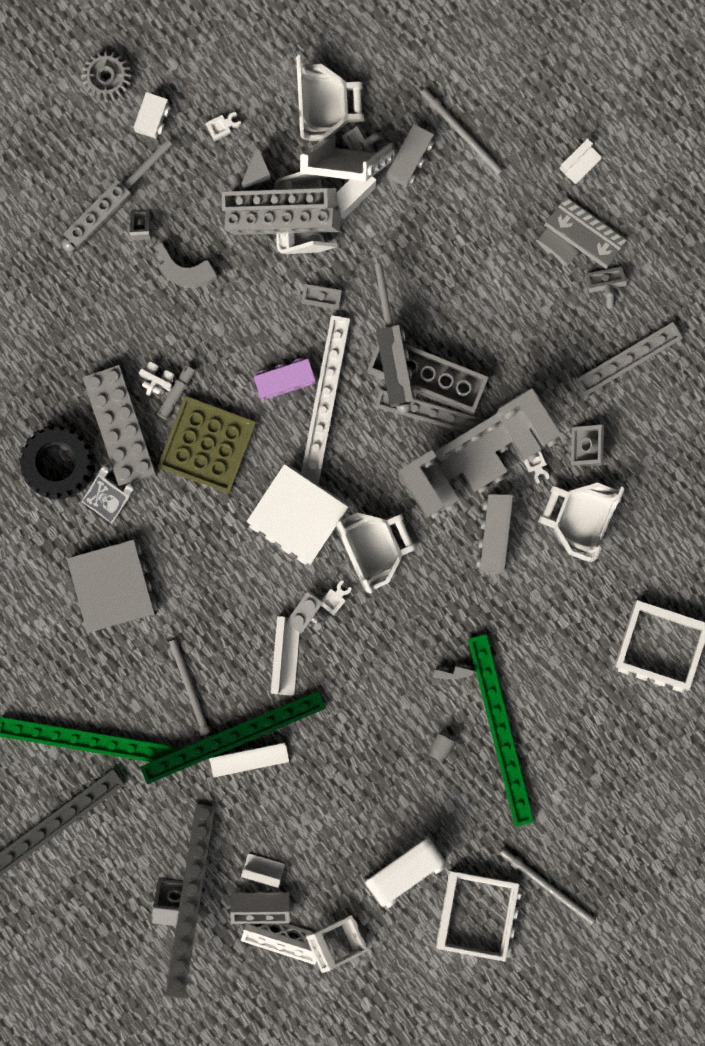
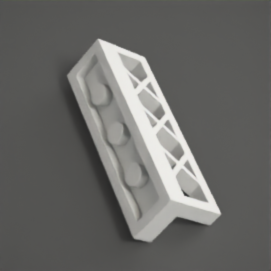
[241,923,324,965]

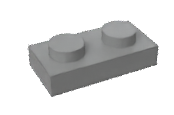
[301,284,342,310]

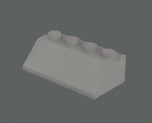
[476,494,513,574]

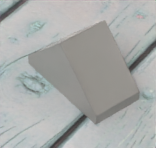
[130,210,151,240]

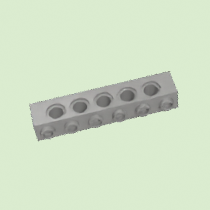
[222,188,337,211]
[225,208,341,235]

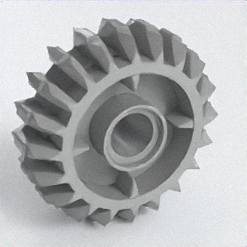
[81,51,132,103]

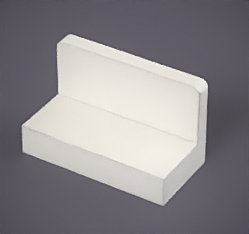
[560,138,602,184]
[241,854,285,887]

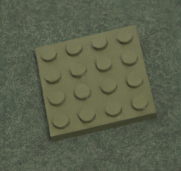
[157,396,256,494]

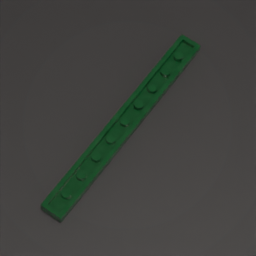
[140,691,326,785]

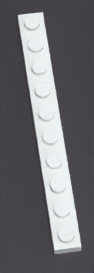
[301,315,350,484]

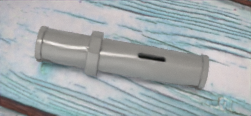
[157,365,196,420]

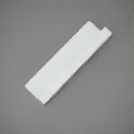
[271,616,300,695]
[209,743,289,777]

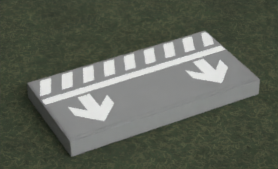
[544,196,627,269]

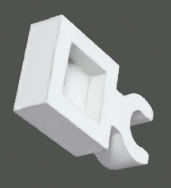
[206,112,242,141]
[522,451,549,484]
[321,581,352,616]

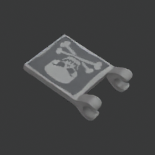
[81,462,138,524]

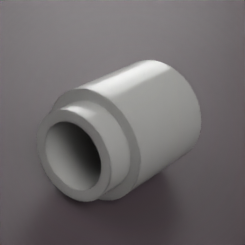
[429,732,455,762]

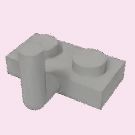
[342,126,385,153]
[585,267,626,309]
[286,591,324,634]

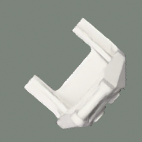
[296,55,364,141]
[538,483,624,562]
[336,512,417,593]

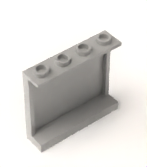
[67,540,158,633]

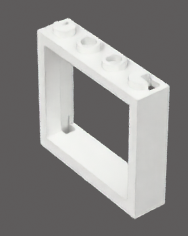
[614,600,705,693]
[436,870,522,961]

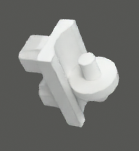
[139,362,175,396]

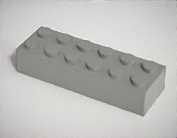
[367,343,489,415]
[83,365,157,488]

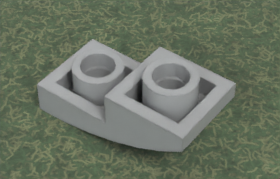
[536,227,578,266]
[433,664,474,679]

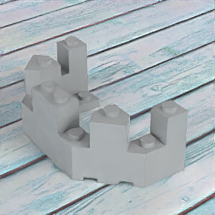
[398,389,561,519]

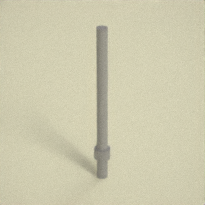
[420,88,503,175]
[169,639,212,739]
[499,848,596,925]

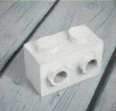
[134,92,171,139]

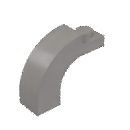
[155,242,218,288]

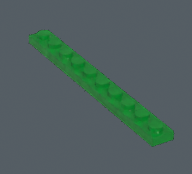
[468,634,534,827]
[0,717,182,762]

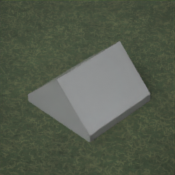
[241,149,271,191]
[571,425,604,466]

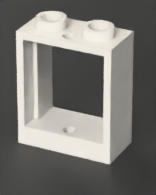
[306,915,368,973]

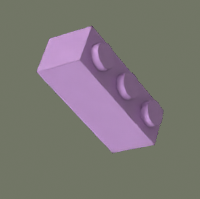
[254,358,316,401]

